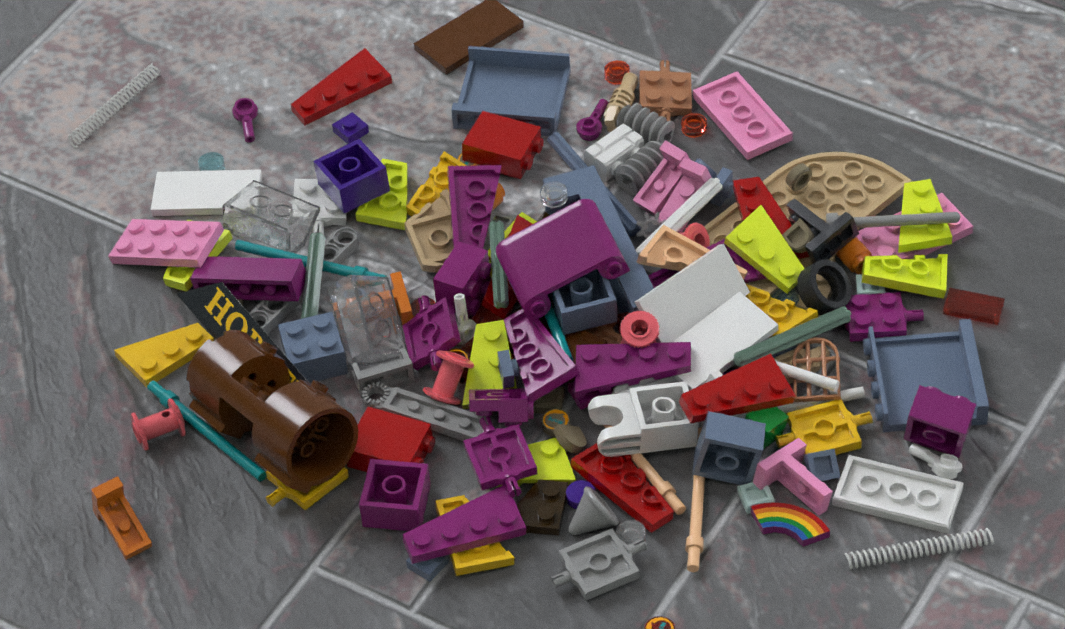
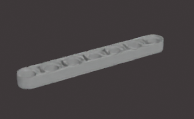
[249,227,358,335]

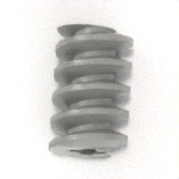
[616,103,675,144]
[615,141,664,195]

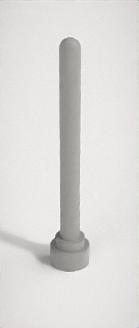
[826,212,960,228]

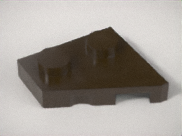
[517,480,568,536]

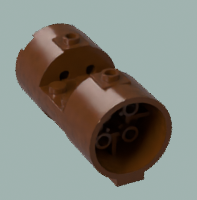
[186,330,358,494]

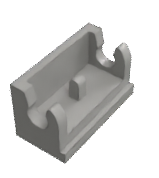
[351,348,415,398]

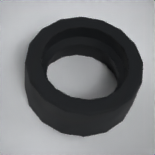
[797,259,852,315]

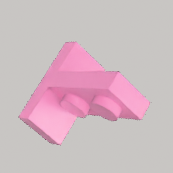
[633,140,690,216]
[659,157,712,232]
[753,438,833,516]

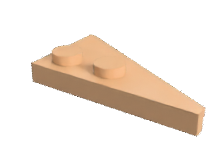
[637,225,748,280]

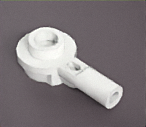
[454,293,476,346]
[909,443,962,479]

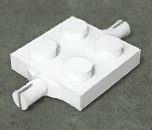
[292,177,347,235]

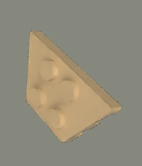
[405,189,453,273]

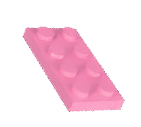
[693,71,793,160]
[857,193,973,259]
[108,219,224,268]

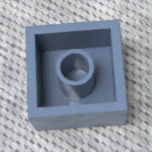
[548,269,617,335]
[278,312,348,383]
[692,411,766,485]

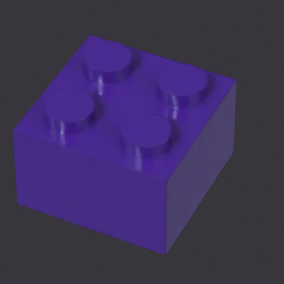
[313,138,390,213]

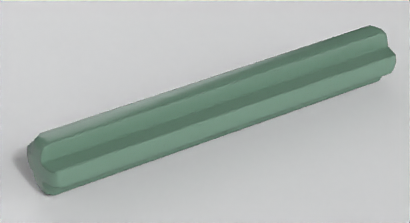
[489,221,509,309]
[301,233,326,319]

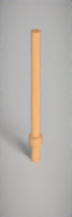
[603,425,686,515]
[685,427,705,572]

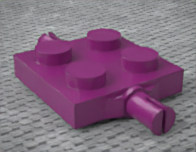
[843,292,924,342]
[402,295,461,371]
[463,416,537,498]

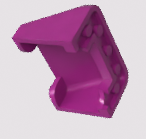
[495,199,630,323]

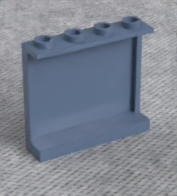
[451,46,571,136]
[863,319,989,432]

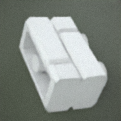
[584,123,644,182]

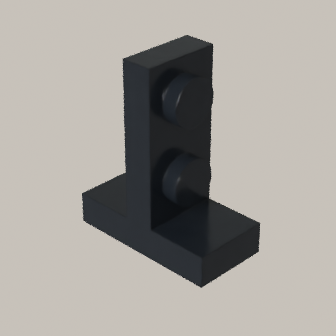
[786,198,859,264]

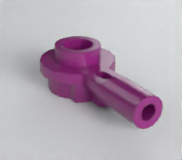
[232,98,258,143]
[576,99,609,141]

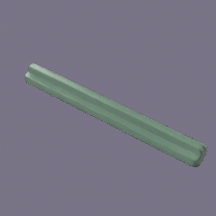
[733,306,851,368]

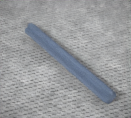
[547,132,641,236]

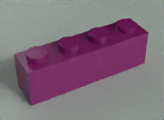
[190,256,306,302]

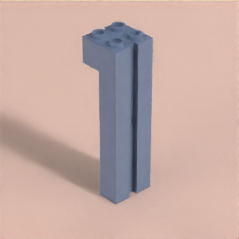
[543,165,654,319]

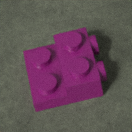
[469,388,534,427]

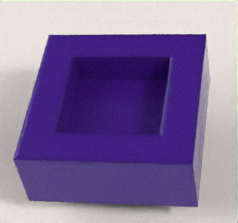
[332,112,369,144]

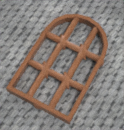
[792,337,841,402]

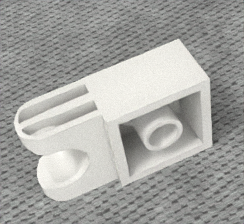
[588,381,699,457]

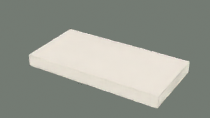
[151,169,262,216]
[635,244,750,343]
[673,291,778,391]
[832,455,963,534]

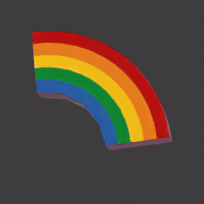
[751,502,830,547]

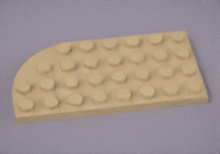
[704,152,911,298]

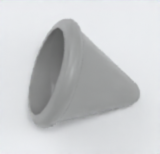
[568,486,619,535]

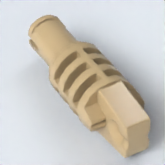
[604,72,639,132]

